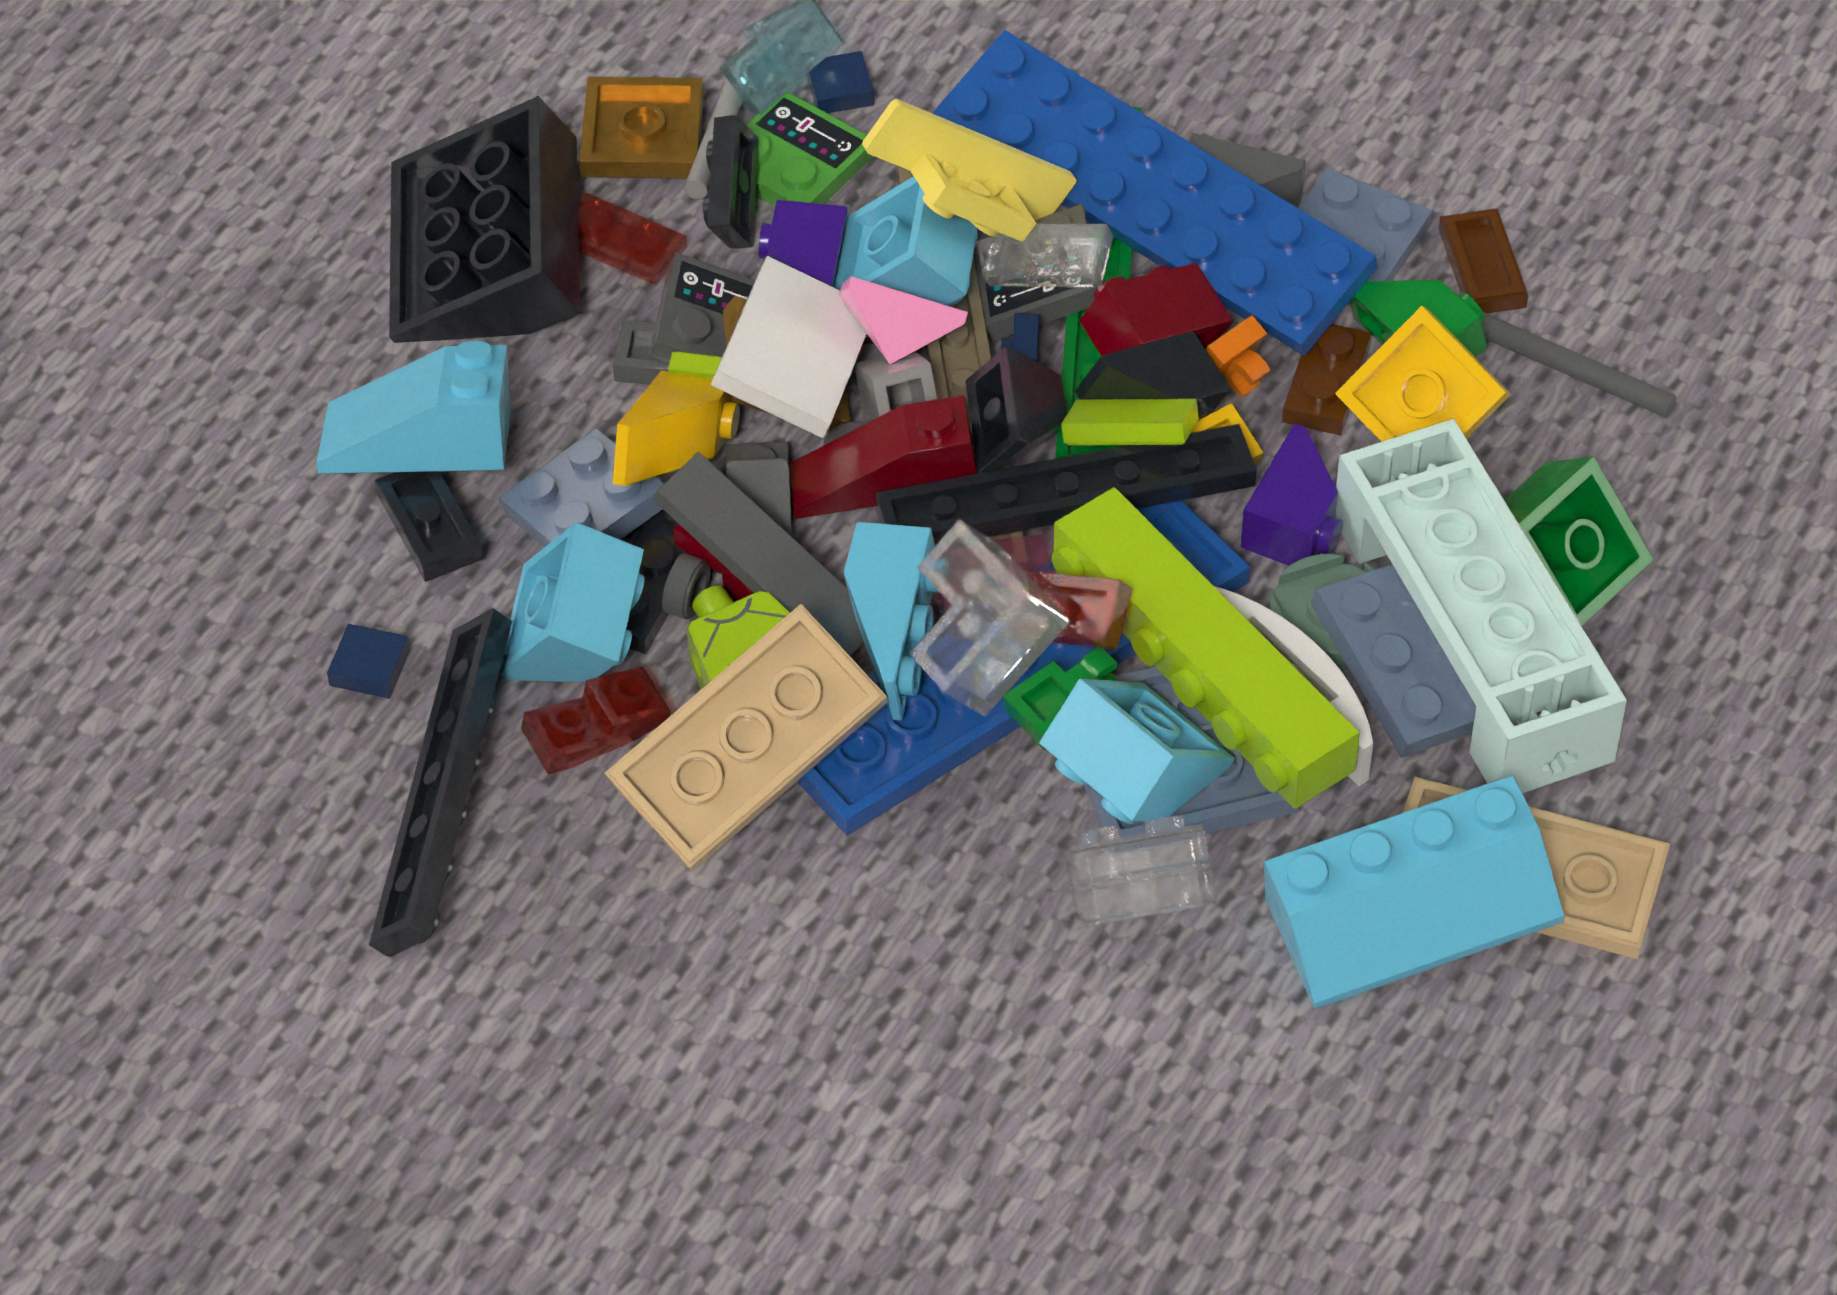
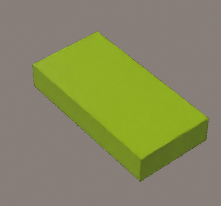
[1061,399,1199,445]

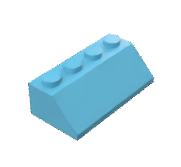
[1264,775,1564,1009]

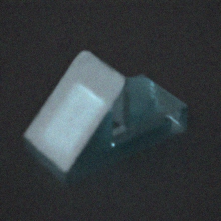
[720,0,844,114]

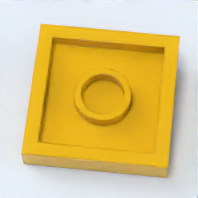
[1335,306,1511,442]

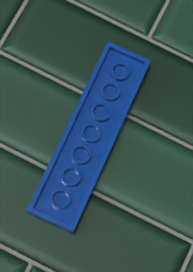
[932,30,1378,356]
[797,500,1250,836]

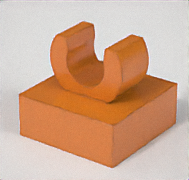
[1205,315,1270,398]

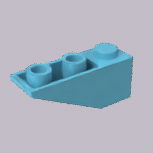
[844,522,946,721]

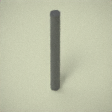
[1482,312,1677,418]

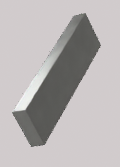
[652,452,865,657]

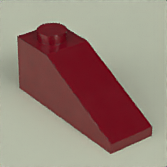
[789,395,977,519]

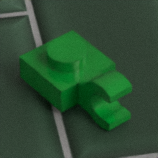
[1002,647,1119,751]

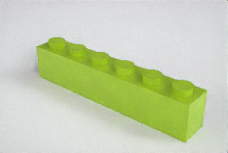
[1051,487,1360,809]

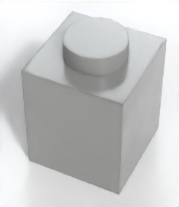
[854,351,938,423]

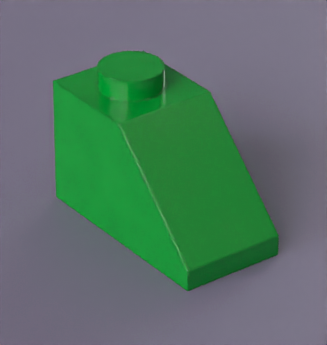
[1349,280,1487,358]

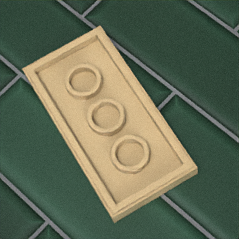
[604,604,888,872]
[1403,777,1670,959]

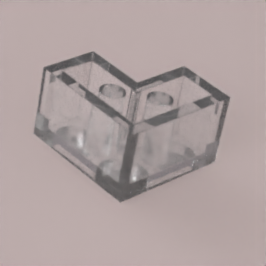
[909,519,1071,717]

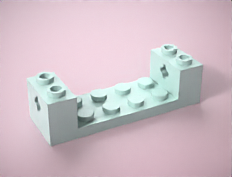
[1335,419,1627,793]

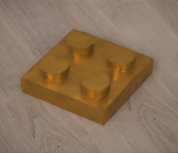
[579,76,704,178]

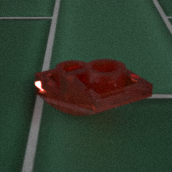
[521,666,671,775]

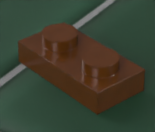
[1282,324,1372,436]

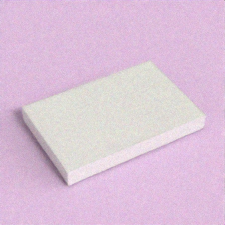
[710,256,867,438]

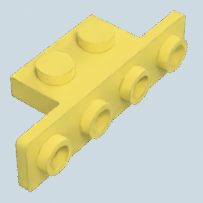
[862,99,1076,242]

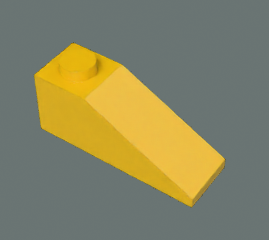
[612,371,740,486]

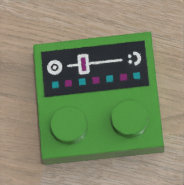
[746,90,874,206]

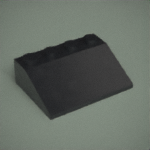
[389,96,581,343]

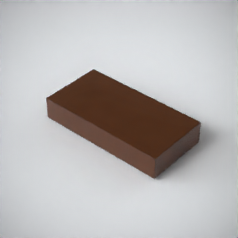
[1439,208,1528,314]

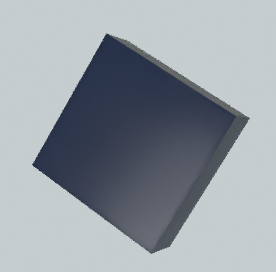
[805,51,874,113]
[327,624,410,699]

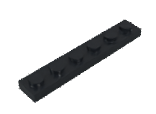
[875,424,1257,548]
[369,608,512,957]

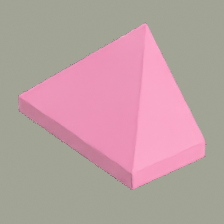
[839,276,968,364]

